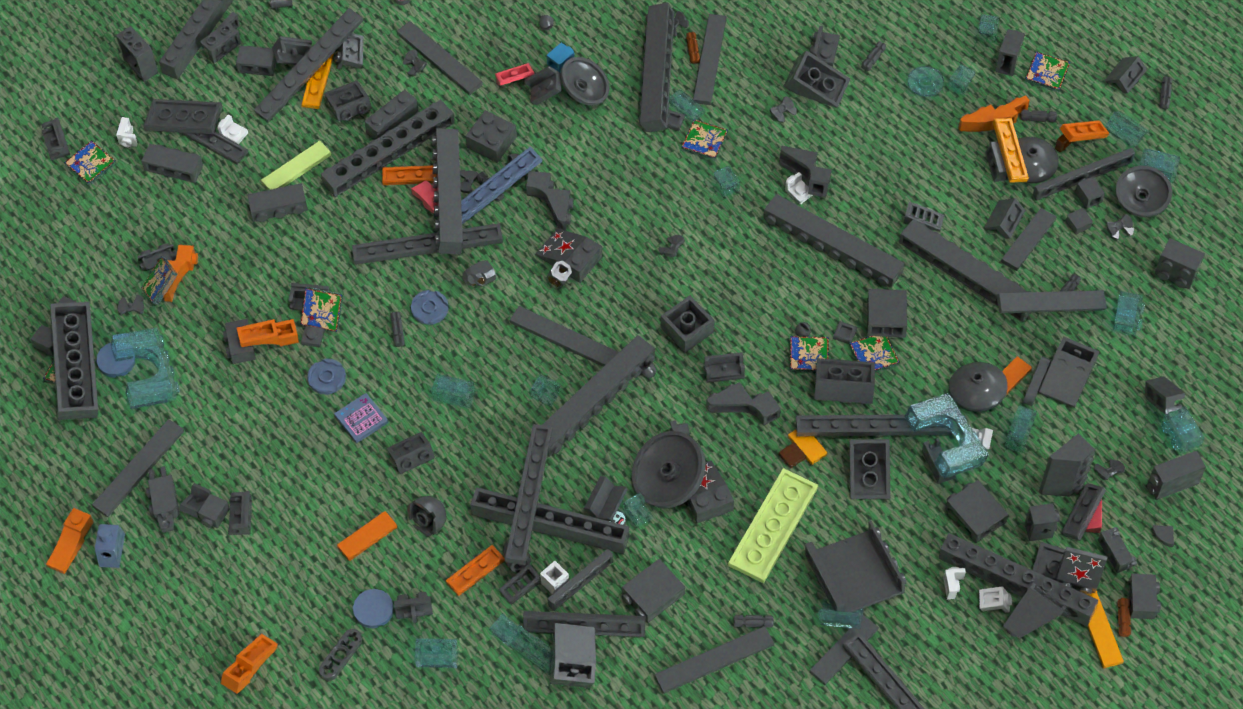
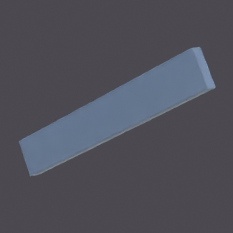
[461,147,542,224]

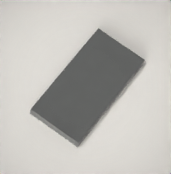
[143,99,223,134]

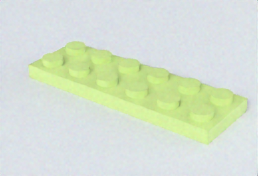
[728,468,818,583]

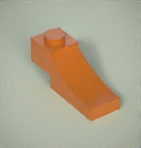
[162,245,198,302]
[237,319,299,347]
[46,508,94,574]
[221,634,278,694]

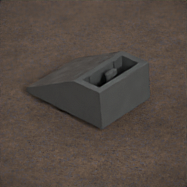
[1039,336,1100,408]
[550,623,596,688]

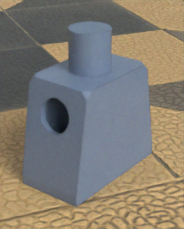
[95,524,125,568]

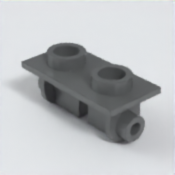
[137,243,177,271]

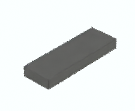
[1061,483,1106,541]

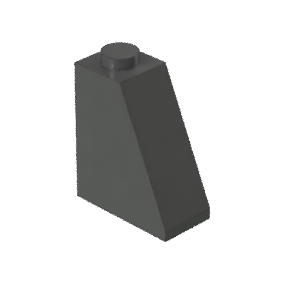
[996,29,1025,76]
[1003,583,1067,638]

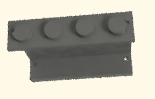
[805,521,907,618]

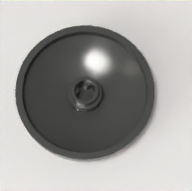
[632,431,706,509]

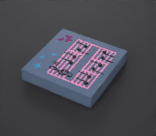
[334,393,389,444]

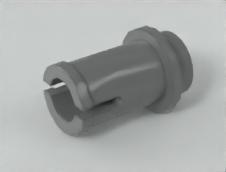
[270,0,293,10]

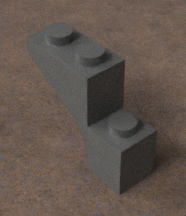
[779,146,832,198]
[526,171,574,231]
[706,382,781,426]

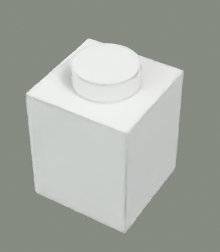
[540,561,569,594]

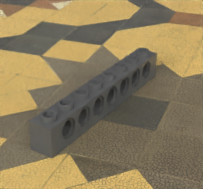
[321,99,455,197]
[939,533,1098,627]

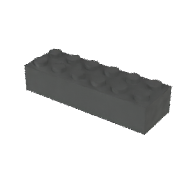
[50,302,98,420]

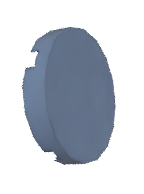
[411,290,448,325]
[96,342,135,378]
[307,359,346,395]
[353,589,394,629]

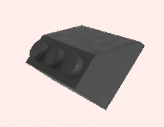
[814,358,875,404]

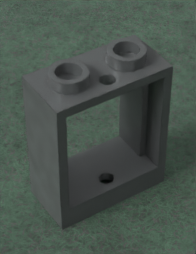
[116,26,158,82]

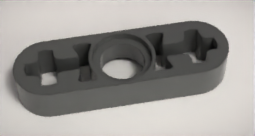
[1023,356,1051,406]
[319,629,362,681]

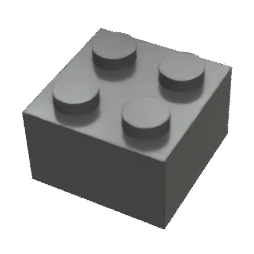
[465,110,517,163]
[1155,238,1205,289]
[661,295,715,353]

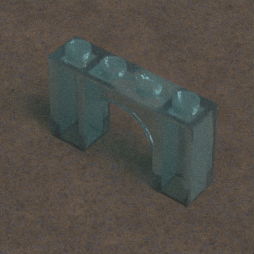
[111,328,180,409]
[904,393,989,479]

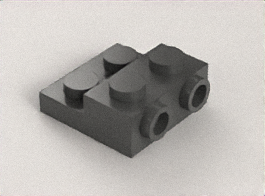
[324,80,372,122]

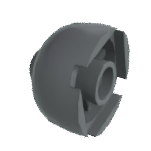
[407,496,447,536]

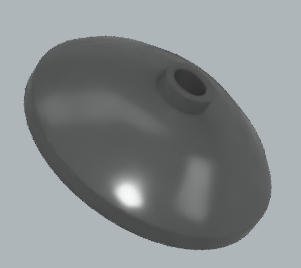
[560,57,610,106]
[1018,137,1059,183]
[1116,166,1172,217]
[949,362,1008,411]

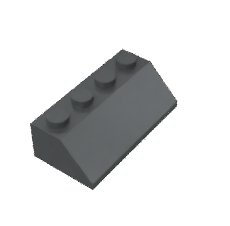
[1039,433,1095,497]

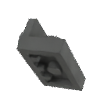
[200,22,241,63]
[810,26,840,67]
[334,33,364,69]
[524,66,561,105]
[387,432,435,474]

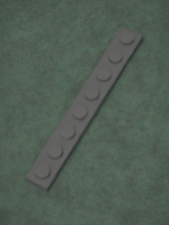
[254,8,363,122]
[352,223,503,265]
[795,414,953,436]
[505,424,552,565]

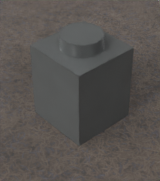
[1075,176,1105,209]
[198,494,230,528]

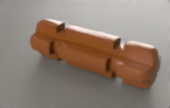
[686,32,700,64]
[1118,598,1131,637]

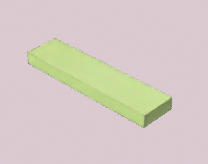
[261,141,331,190]

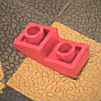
[411,181,437,214]

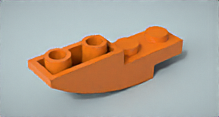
[958,95,1030,132]

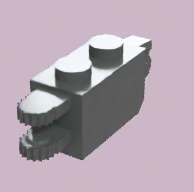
[146,466,180,533]

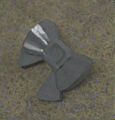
[673,11,689,36]
[403,49,427,76]
[770,96,797,122]
[460,170,478,194]
[1106,214,1134,239]
[658,235,685,257]
[118,295,144,315]
[1094,459,1125,480]

